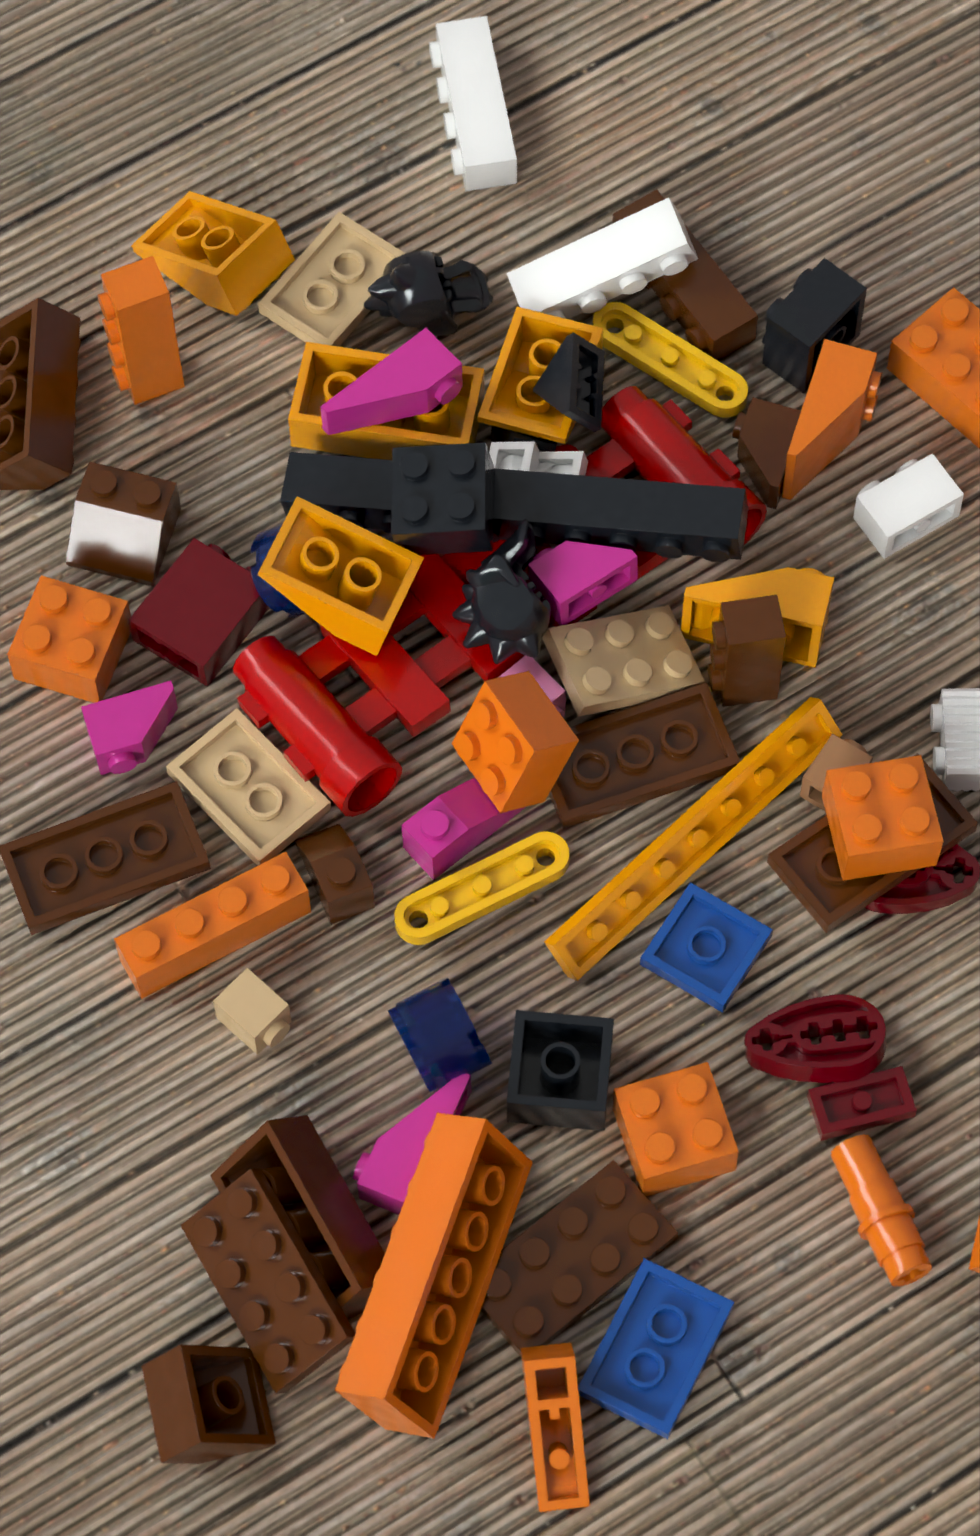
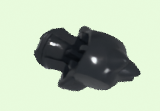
[363,251,493,336]
[452,519,551,664]

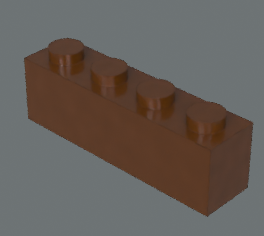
[612,189,758,361]

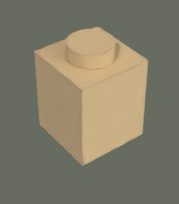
[213,968,292,1055]

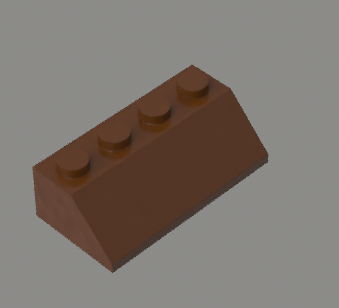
[0,298,81,490]
[210,1115,385,1320]

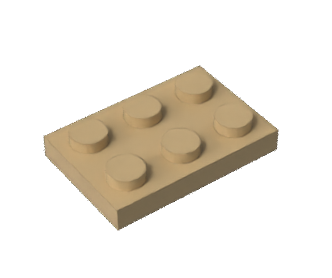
[258,212,406,347]
[542,605,705,717]
[166,708,331,866]

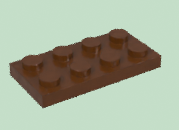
[549,682,740,829]
[767,753,978,933]
[0,781,211,935]
[481,1160,678,1358]
[180,1168,356,1394]

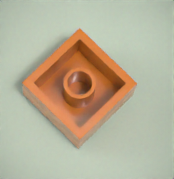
[7,575,131,703]
[452,671,579,813]
[822,755,944,881]
[612,1062,739,1197]

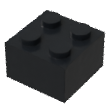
[762,258,867,394]
[391,442,494,555]
[507,1010,614,1131]

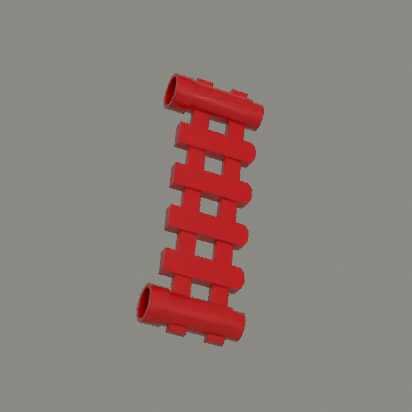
[233,386,767,817]

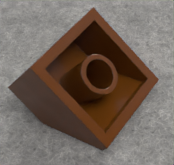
[66,461,181,587]
[142,1344,276,1464]

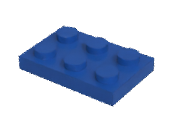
[578,1258,735,1439]

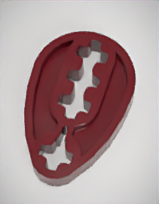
[864,844,980,914]
[744,994,886,1083]

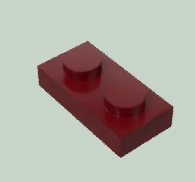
[807,1066,917,1141]

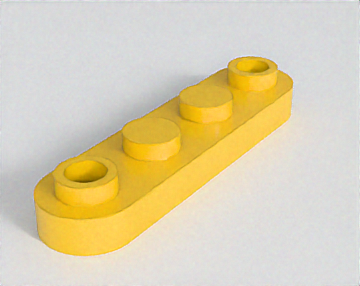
[593,302,748,418]
[394,831,569,945]

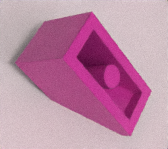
[528,541,638,626]
[81,681,178,775]

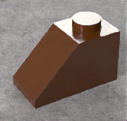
[732,397,801,509]
[295,824,375,925]

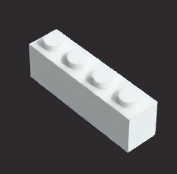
[429,16,517,191]
[507,198,698,319]

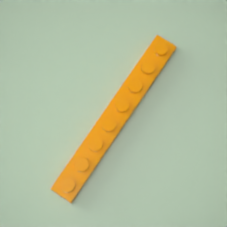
[544,697,843,981]

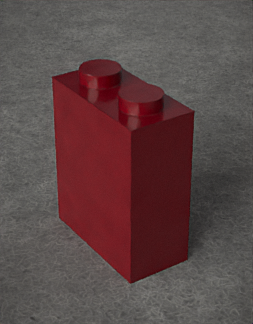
[128,538,272,687]

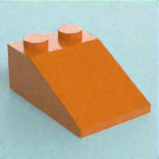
[782,339,882,500]

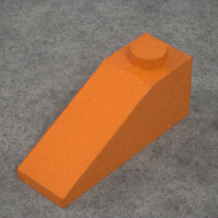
[521,1342,590,1512]

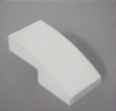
[489,441,588,476]

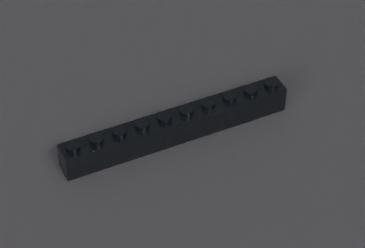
[280,452,749,562]

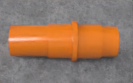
[830,1134,932,1287]

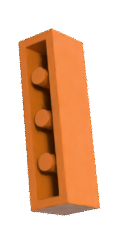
[97,256,185,405]
[114,852,311,999]

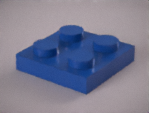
[640,882,773,1013]

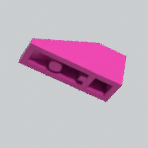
[320,328,463,435]
[401,777,526,880]
[353,1072,472,1215]

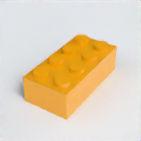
[288,342,485,460]

